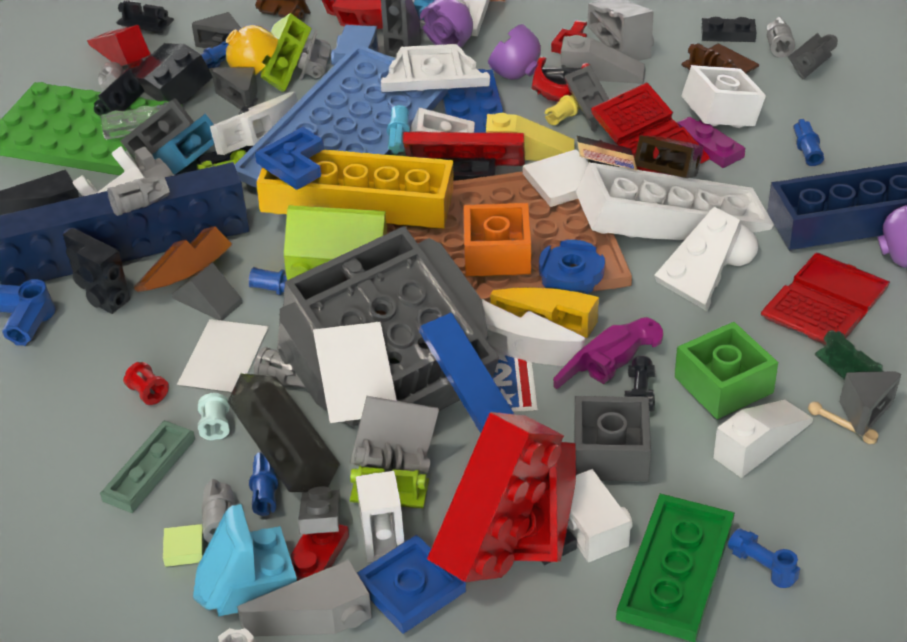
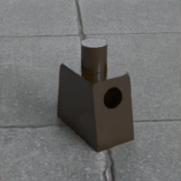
[634,135,703,178]

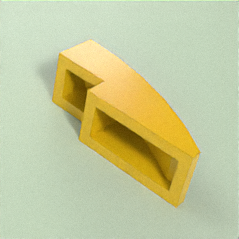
[490,287,599,338]

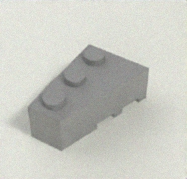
[588,0,654,61]

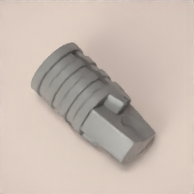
[767,16,795,57]
[98,62,124,89]
[107,175,170,216]
[254,347,306,388]
[202,479,236,543]

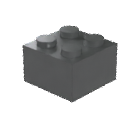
[574,396,651,482]

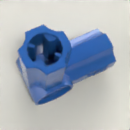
[0,279,56,346]

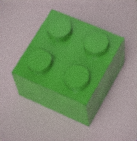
[674,322,779,420]

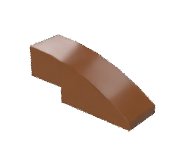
[133,226,232,292]

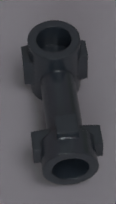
[624,356,655,411]

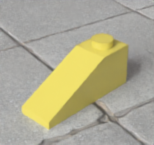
[486,113,575,161]

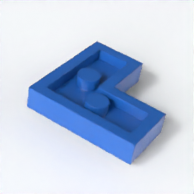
[255,127,324,190]

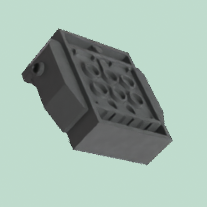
[277,226,499,427]

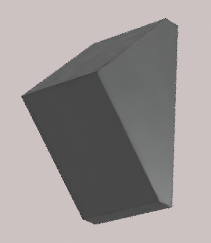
[192,12,241,48]
[212,67,258,110]
[172,262,242,321]
[839,371,902,436]

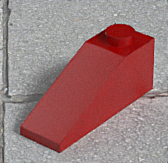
[87,25,151,68]

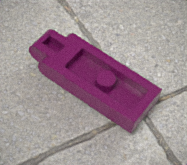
[676,117,746,168]

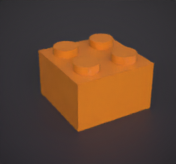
[464,203,531,276]

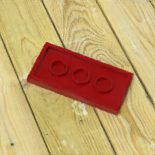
[403,132,525,166]

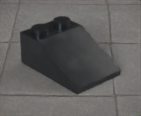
[132,43,213,104]

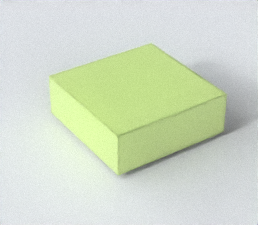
[163,524,204,567]

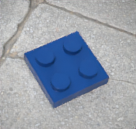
[357,534,466,634]

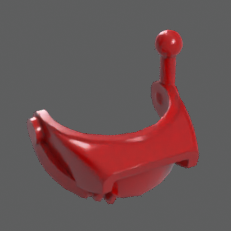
[532,56,590,102]

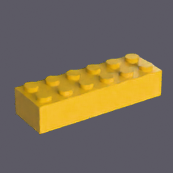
[256,150,453,228]

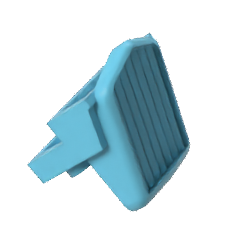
[193,504,297,617]

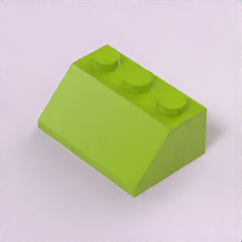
[284,205,387,280]

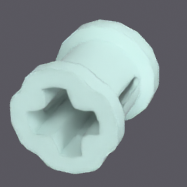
[198,393,230,440]

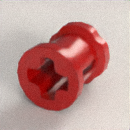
[123,362,169,405]

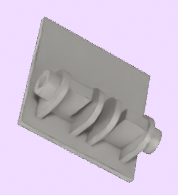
[350,396,439,474]

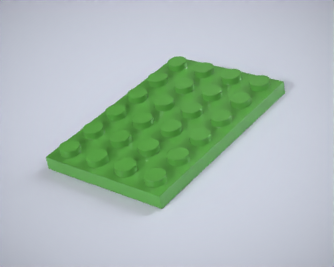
[0,82,183,176]

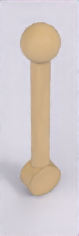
[808,401,879,444]

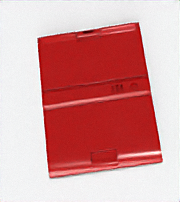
[591,82,710,175]
[761,252,890,348]

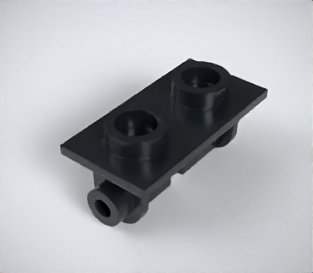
[116,0,174,33]
[94,68,145,119]

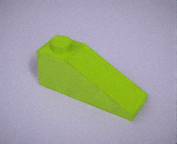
[261,13,312,93]

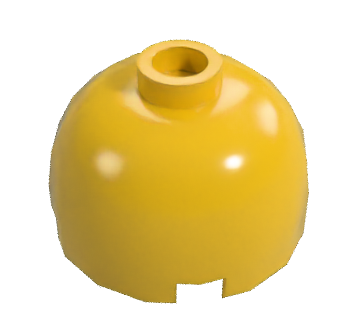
[226,25,278,75]

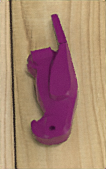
[553,317,664,389]

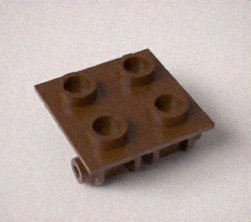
[681,43,759,74]

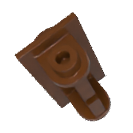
[255,0,311,20]

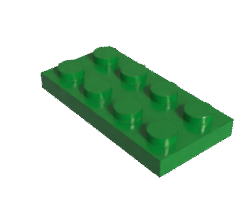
[616,493,735,642]

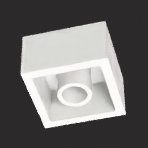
[681,65,766,128]

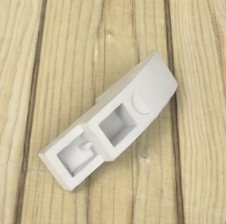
[210,92,298,155]
[482,299,585,366]

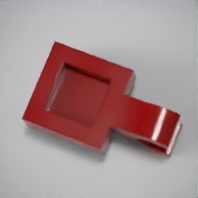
[551,20,587,54]

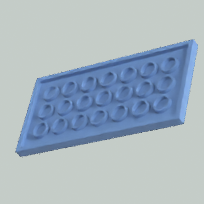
[235,44,449,188]

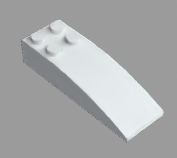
[576,162,774,240]

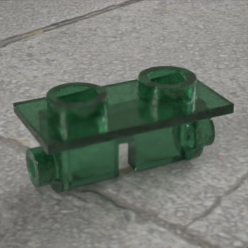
[815,330,885,380]

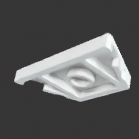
[381,44,490,92]

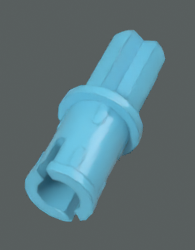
[387,105,410,155]

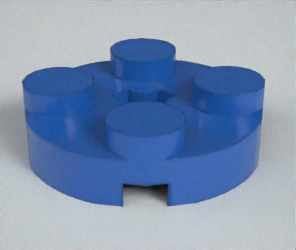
[539,240,605,294]

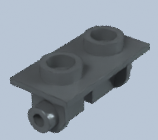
[788,33,838,80]

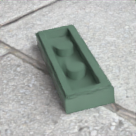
[100,420,195,514]

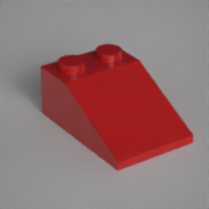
[513,442,576,562]

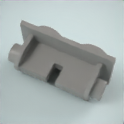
[298,30,331,80]

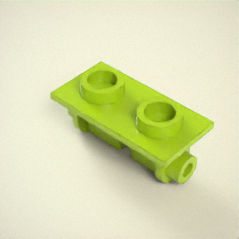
[349,465,429,508]

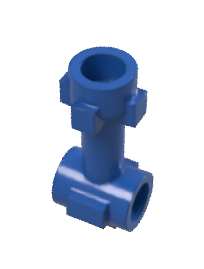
[728,528,800,588]

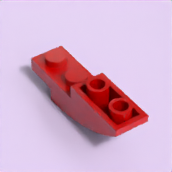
[322,0,383,29]

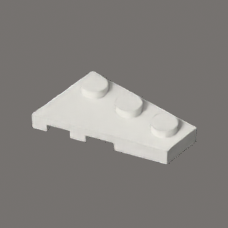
[654,207,742,311]

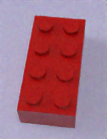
[427,412,564,582]

